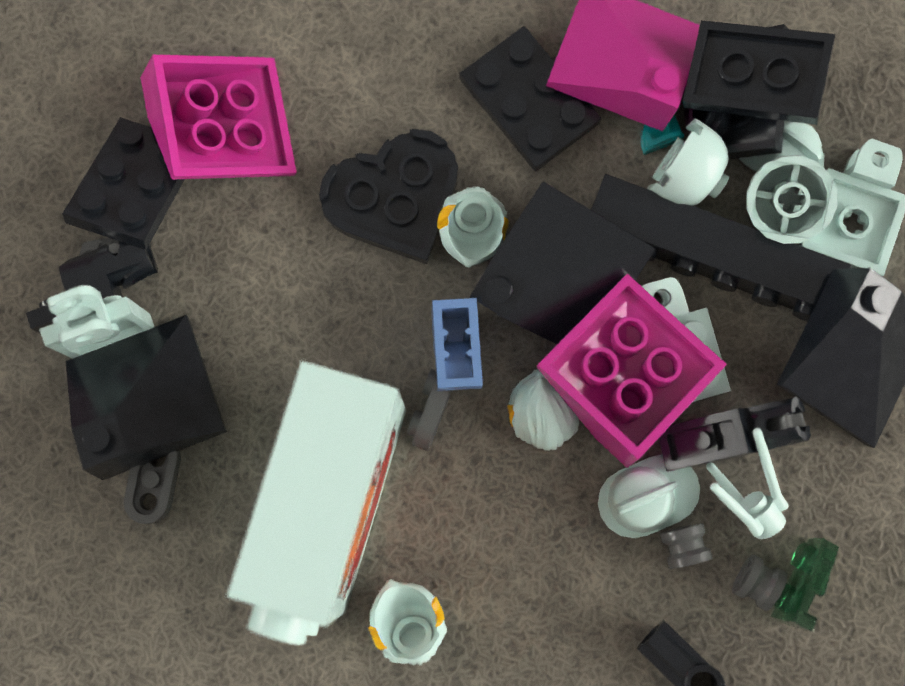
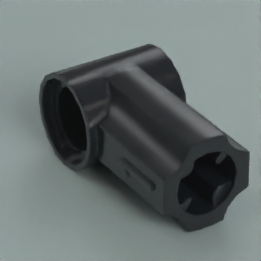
[637,620,726,686]

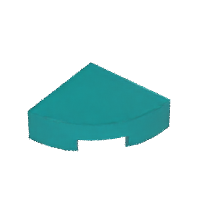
[641,115,684,155]

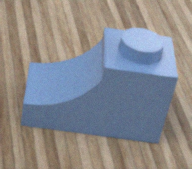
[431,298,483,391]

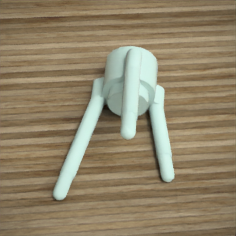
[706,428,789,539]

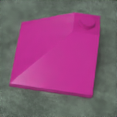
[546,0,700,131]
[141,54,297,180]
[537,274,727,468]

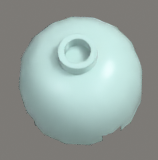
[647,118,729,206]
[746,155,838,244]

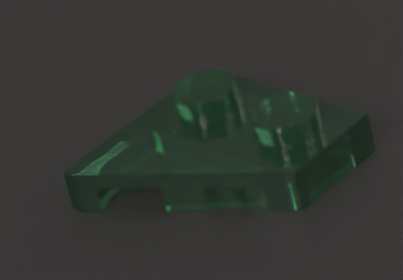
[771,538,839,632]

